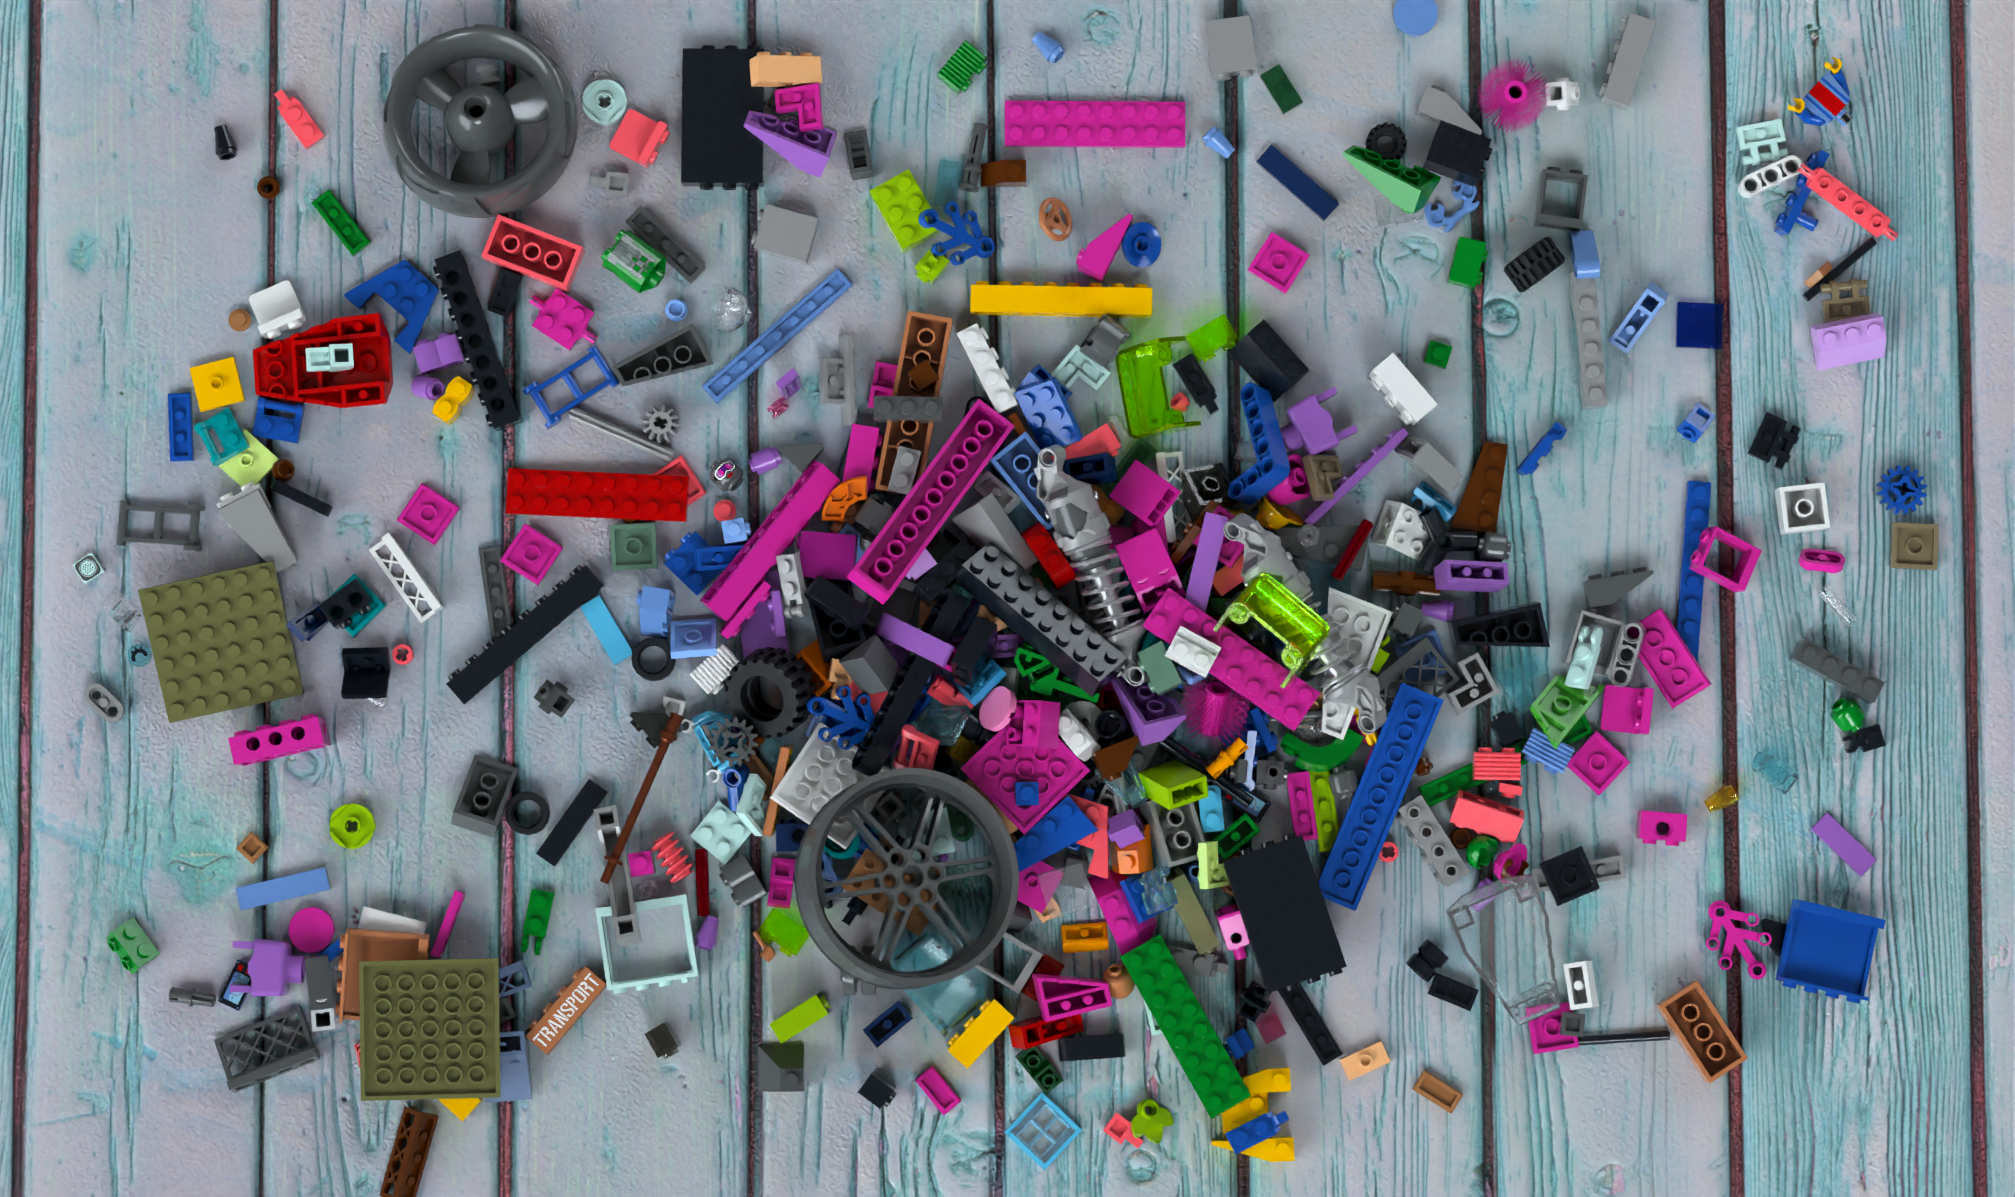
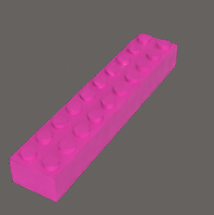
[846,398,1015,605]

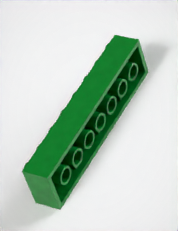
[1120,934,1252,1119]

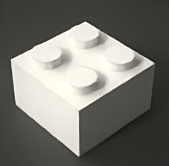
[1774,482,1830,535]

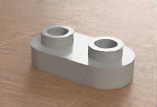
[84,683,125,722]

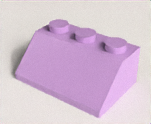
[1810,313,1887,371]

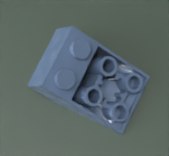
[485,1030,532,1103]

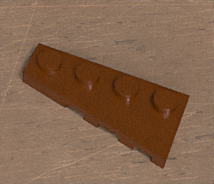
[1450,441,1508,533]

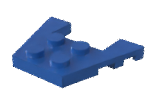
[344,259,439,354]

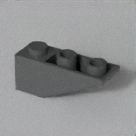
[1583,567,1654,608]
[305,955,335,1032]

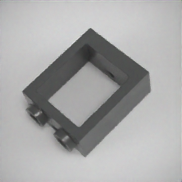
[1534,167,1588,231]

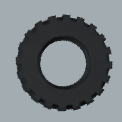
[725,647,816,739]

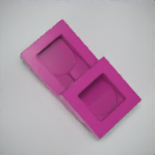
[868,361,898,408]
[767,857,795,909]

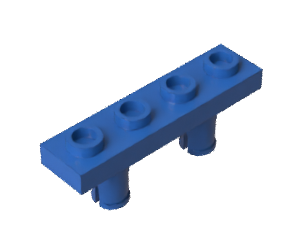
[1774,150,1830,236]

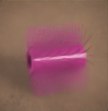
[1476,58,1549,132]
[1179,675,1250,750]

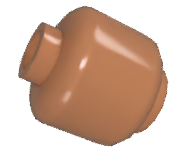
[1102,964,1135,999]

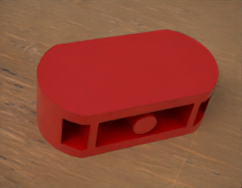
[1020,522,1076,590]

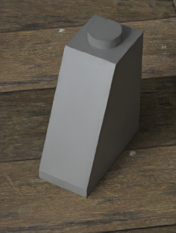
[1395,434,1463,493]

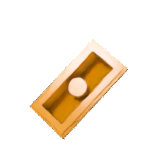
[1061,922,1109,953]

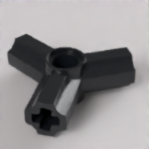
[1415,506,1478,575]

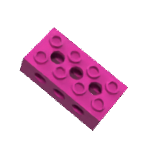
[228,714,331,766]

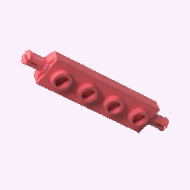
[1797,163,1898,241]

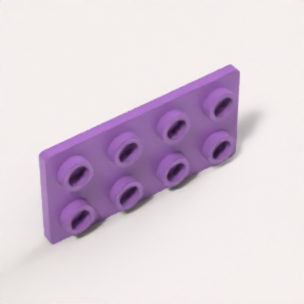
[740,570,789,658]

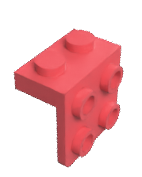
[609,109,670,169]

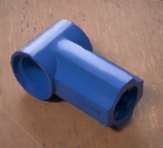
[722,763,750,811]

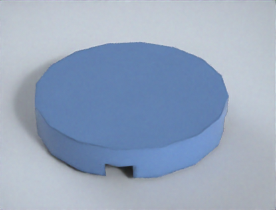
[1393,0,1438,37]

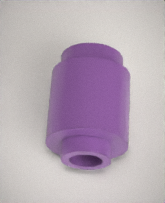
[411,374,445,400]
[748,446,783,475]

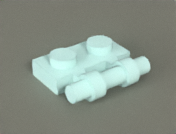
[1736,119,1788,166]

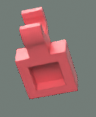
[1103,1112,1143,1148]

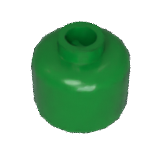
[1830,697,1865,732]

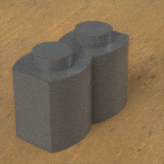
[719,854,768,908]

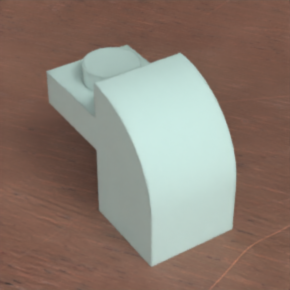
[305,343,354,372]

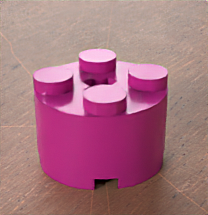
[1267,454,1311,505]

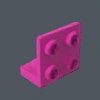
[1600,685,1654,735]

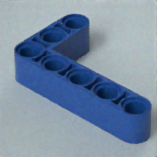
[1228,382,1290,505]

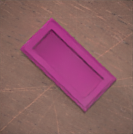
[915,1065,961,1115]

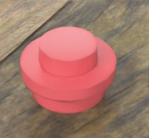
[713,500,736,522]

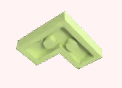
[1197,841,1230,889]

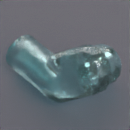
[1482,780,1510,806]

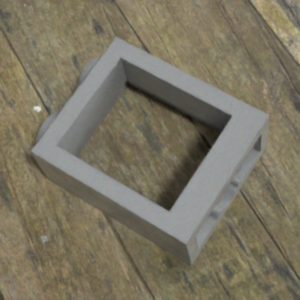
[975,932,1042,994]

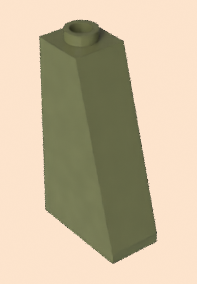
[1157,865,1220,955]

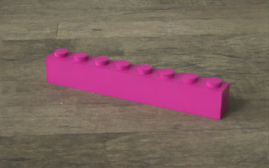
[699,460,841,621]

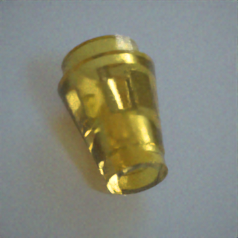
[1704,784,1740,813]

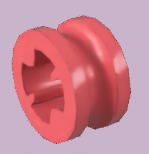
[392,644,414,665]
[1378,842,1399,862]

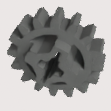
[708,716,758,767]

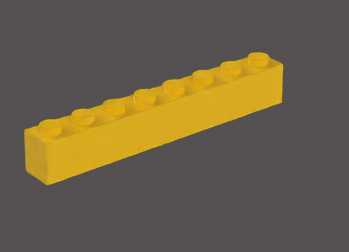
[970,281,1152,318]

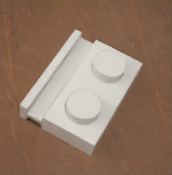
[1165,626,1221,678]

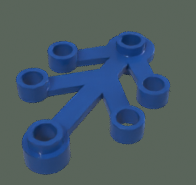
[918,201,995,266]
[807,685,875,750]

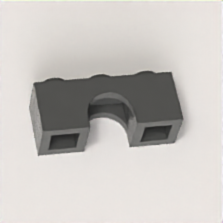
[873,396,943,423]

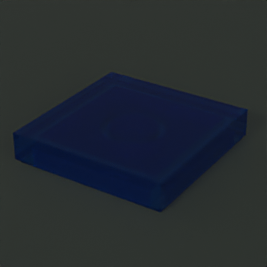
[1675,302,1723,350]

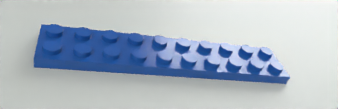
[1318,682,1444,911]

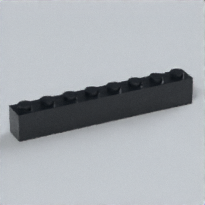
[446,565,604,704]

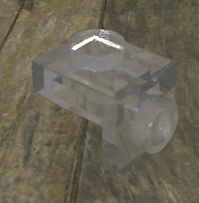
[1290,718,1326,746]

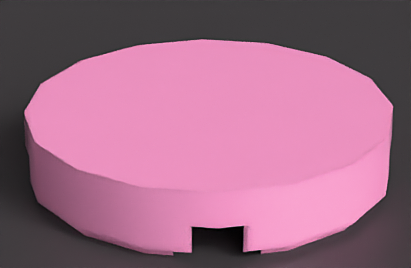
[979,686,1017,732]

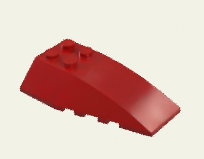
[253,313,393,408]

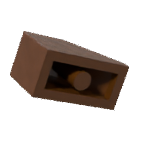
[981,160,1026,187]
[1092,736,1139,782]

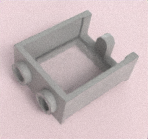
[1563,608,1625,677]

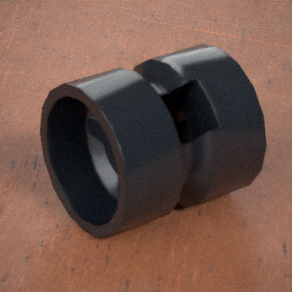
[959,709,998,748]
[1095,710,1134,745]
[1406,939,1449,983]

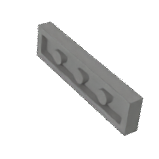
[1531,855,1626,893]

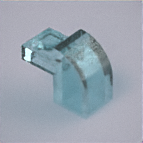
[1751,747,1799,795]

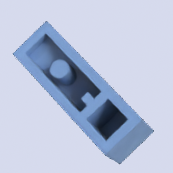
[1609,281,1669,354]

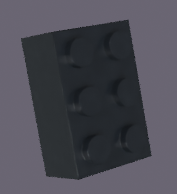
[808,581,865,663]

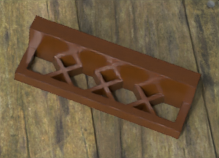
[379,1107,439,1197]

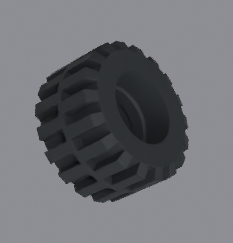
[1503,237,1565,292]

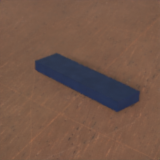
[1256,144,1339,221]

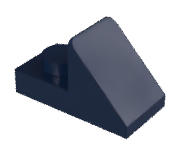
[286,601,330,642]

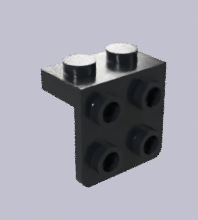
[341,647,391,699]

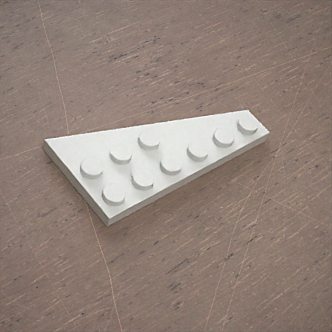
[1321,587,1393,740]

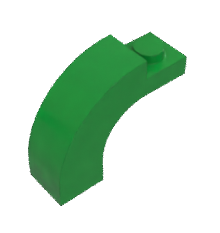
[1279,728,1364,772]

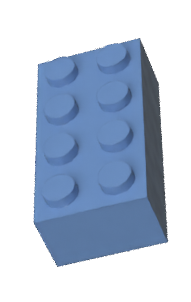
[990,432,1054,532]

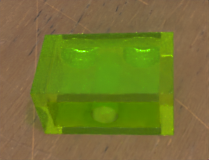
[1184,314,1238,363]
[758,908,810,957]

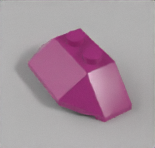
[1087,870,1157,955]

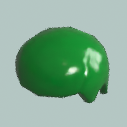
[1466,835,1498,870]

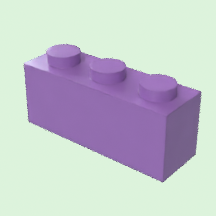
[1434,560,1509,593]

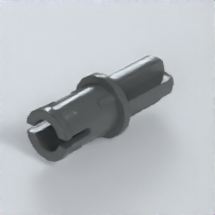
[169,987,216,1007]

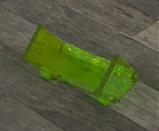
[1115,336,1201,439]
[1213,573,1330,689]

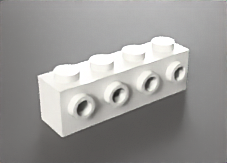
[956,323,1018,415]

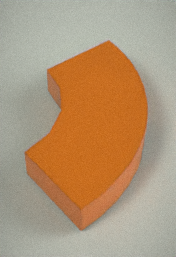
[821,475,867,521]

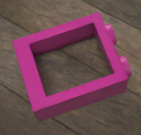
[1689,526,1762,592]

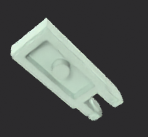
[1565,625,1603,690]

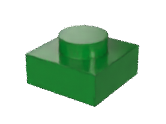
[1423,340,1452,369]

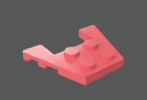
[1053,793,1110,879]

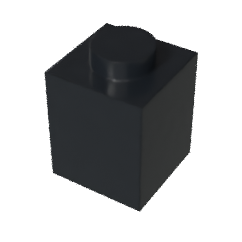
[1489,711,1524,747]

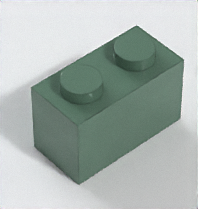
[1137,641,1185,696]

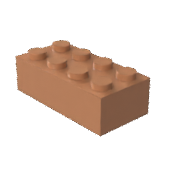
[1655,980,1748,1083]

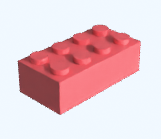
[481,214,585,293]

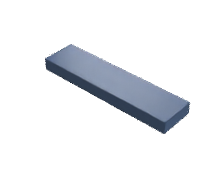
[236,867,331,910]

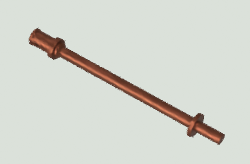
[600,712,684,884]

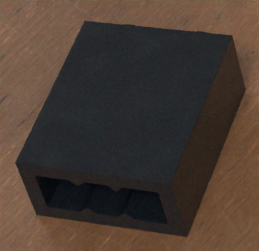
[1423,121,1493,187]
[951,615,998,688]

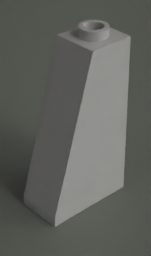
[217,488,298,574]
[952,493,1038,573]

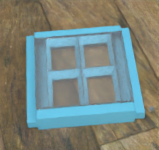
[1004,1092,1082,1170]

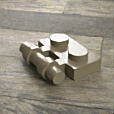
[1820,278,1870,323]

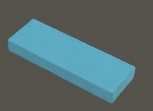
[580,595,633,665]

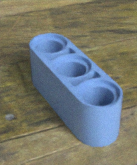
[1569,230,1600,279]

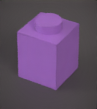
[1107,808,1145,849]

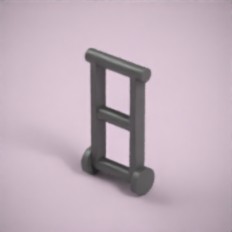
[116,500,205,552]

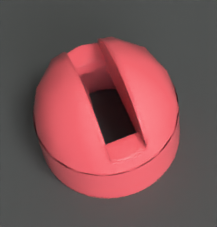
[1170,392,1190,412]

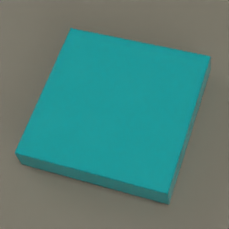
[329,573,386,638]

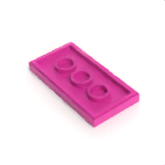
[1628,607,1712,709]

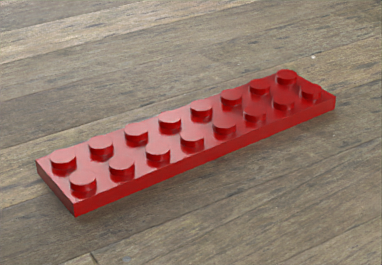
[506,468,689,522]

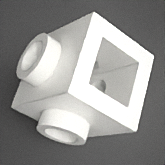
[1545,78,1580,111]

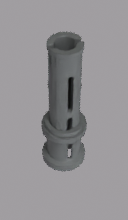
[958,122,988,193]

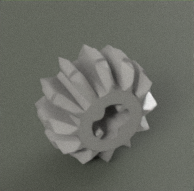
[642,404,681,443]

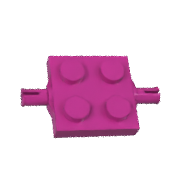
[529,288,598,351]

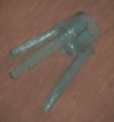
[1095,759,1148,808]

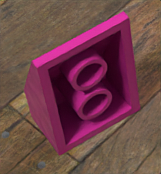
[1076,214,1133,283]

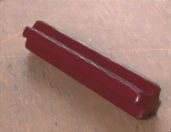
[1331,519,1373,581]
[695,849,710,916]

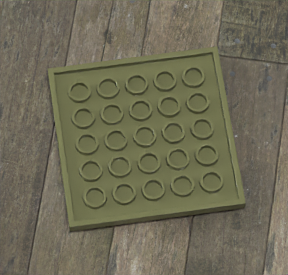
[138,560,304,723]
[359,958,501,1101]

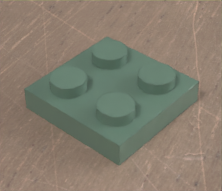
[610,523,658,571]

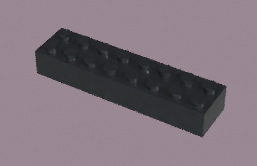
[955,542,1127,697]

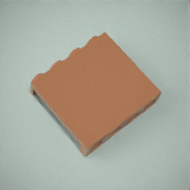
[335,928,430,1023]

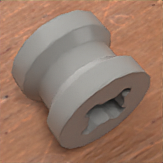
[476,64,501,87]

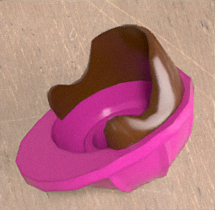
[1493,843,1529,887]

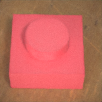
[1497,780,1523,798]

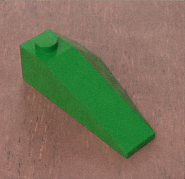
[1342,145,1441,214]

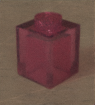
[1254,1013,1286,1044]

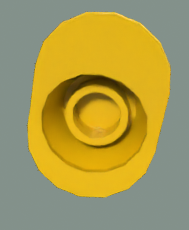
[1256,495,1304,530]

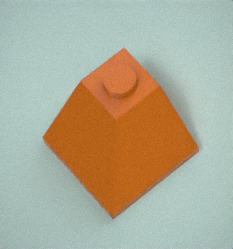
[1110,824,1154,874]

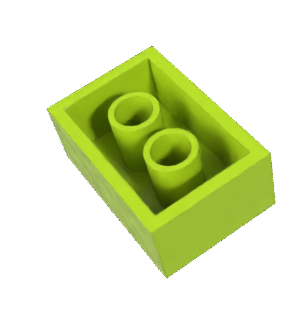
[869,169,941,254]

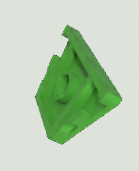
[1530,675,1605,749]

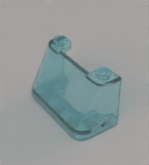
[891,931,987,1037]

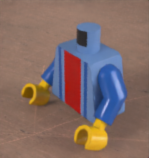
[1788,57,1853,127]

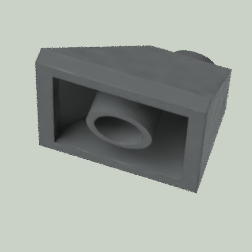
[758,1044,805,1092]

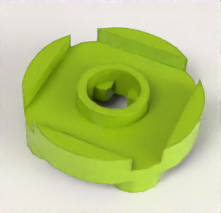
[329,803,376,849]

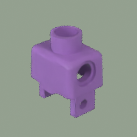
[1280,386,1358,456]
[230,939,306,997]

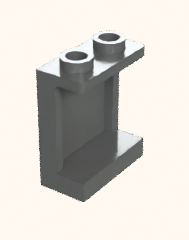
[862,579,918,633]

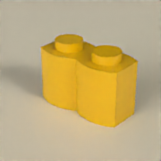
[432,376,475,425]

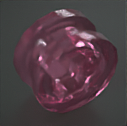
[767,397,790,419]

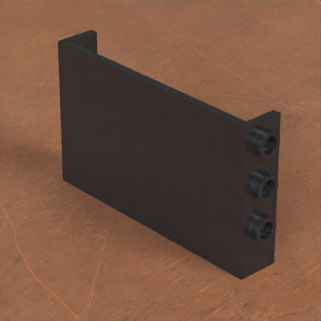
[681,45,765,191]
[1222,832,1347,993]

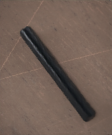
[1157,735,1254,807]

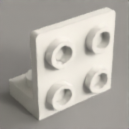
[1370,500,1429,560]

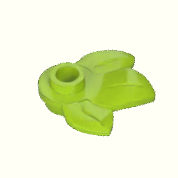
[1131,1099,1174,1144]

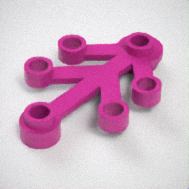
[1706,900,1772,980]

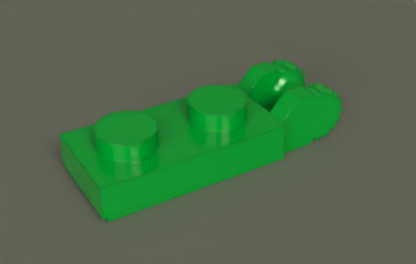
[520,889,555,956]

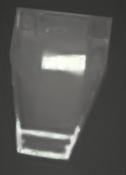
[1446,874,1560,1026]

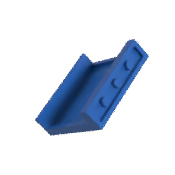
[1775,899,1886,1004]

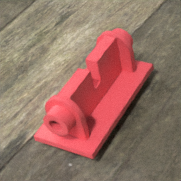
[927,674,974,719]

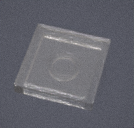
[1037,862,1094,919]

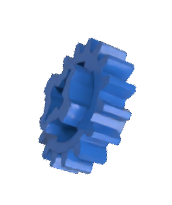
[1876,465,1927,515]

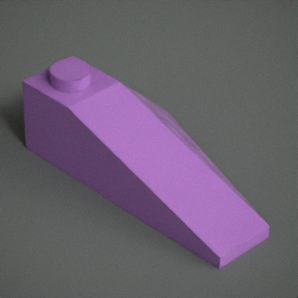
[743,110,837,178]
[1111,671,1186,746]

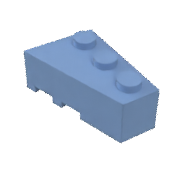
[636,585,676,640]

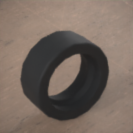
[631,637,676,681]
[505,791,550,835]

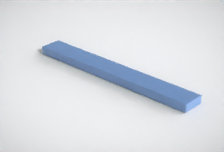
[702,268,853,404]

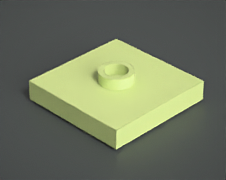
[219,429,280,487]

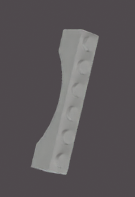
[1568,272,1608,410]
[593,805,642,947]

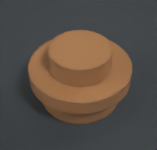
[228,309,252,332]

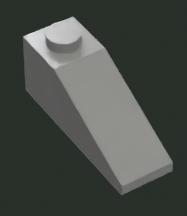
[1415,85,1482,135]

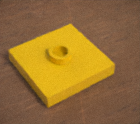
[190,357,246,412]

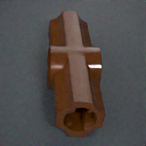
[1371,570,1441,596]

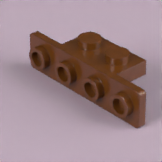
[1169,499,1229,580]

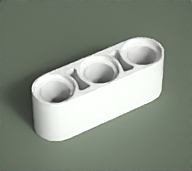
[1738,155,1802,198]
[358,906,427,934]

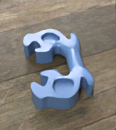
[1422,181,1480,233]

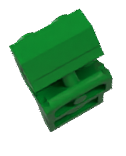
[1014,640,1100,703]

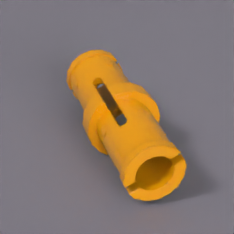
[1205,737,1249,779]

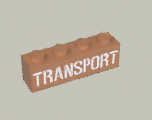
[526,966,607,1055]

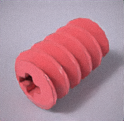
[651,831,694,883]

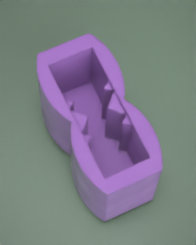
[413,332,466,375]

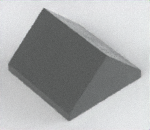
[839,634,901,695]

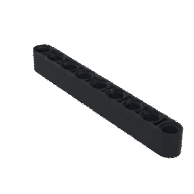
[851,588,968,777]

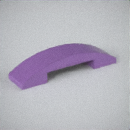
[874,612,954,668]

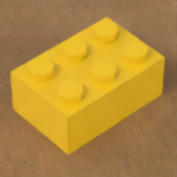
[947,998,1015,1069]

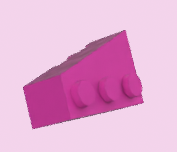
[1032,973,1113,1022]

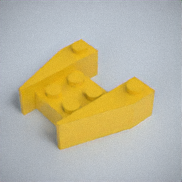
[1210,1067,1295,1162]

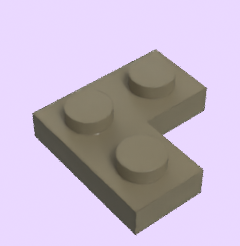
[1302,455,1344,501]

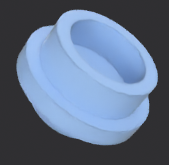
[665,299,688,322]

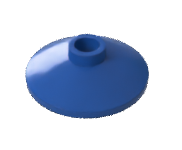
[1122,222,1161,267]

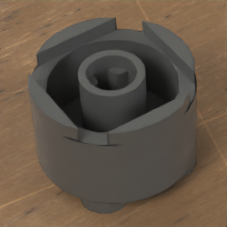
[1079,314,1130,367]
[854,493,895,536]

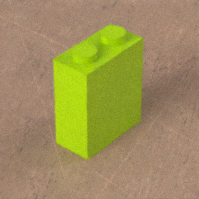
[1138,760,1208,810]
[769,994,831,1044]

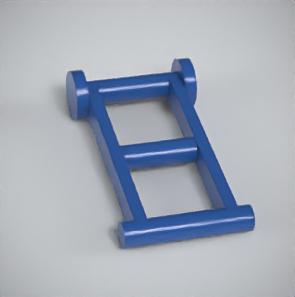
[523,345,620,429]

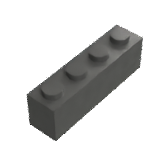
[1789,639,1885,704]

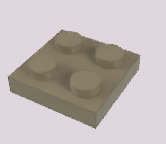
[1890,522,1939,571]

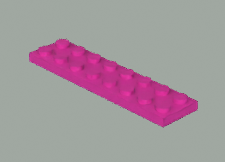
[1005,101,1185,148]
[1142,588,1320,731]

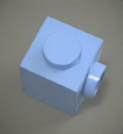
[721,518,752,545]

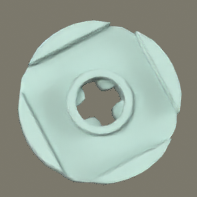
[582,80,628,126]

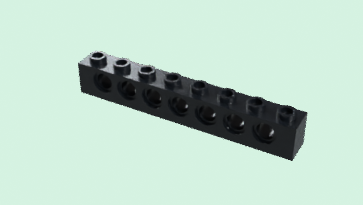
[433,250,522,431]

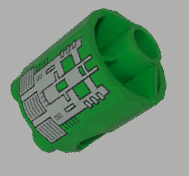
[601,229,666,293]

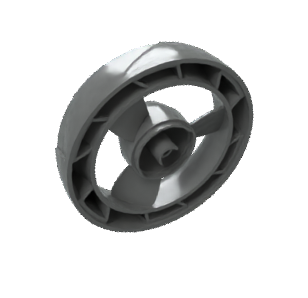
[382,24,578,218]

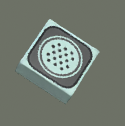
[72,553,105,584]

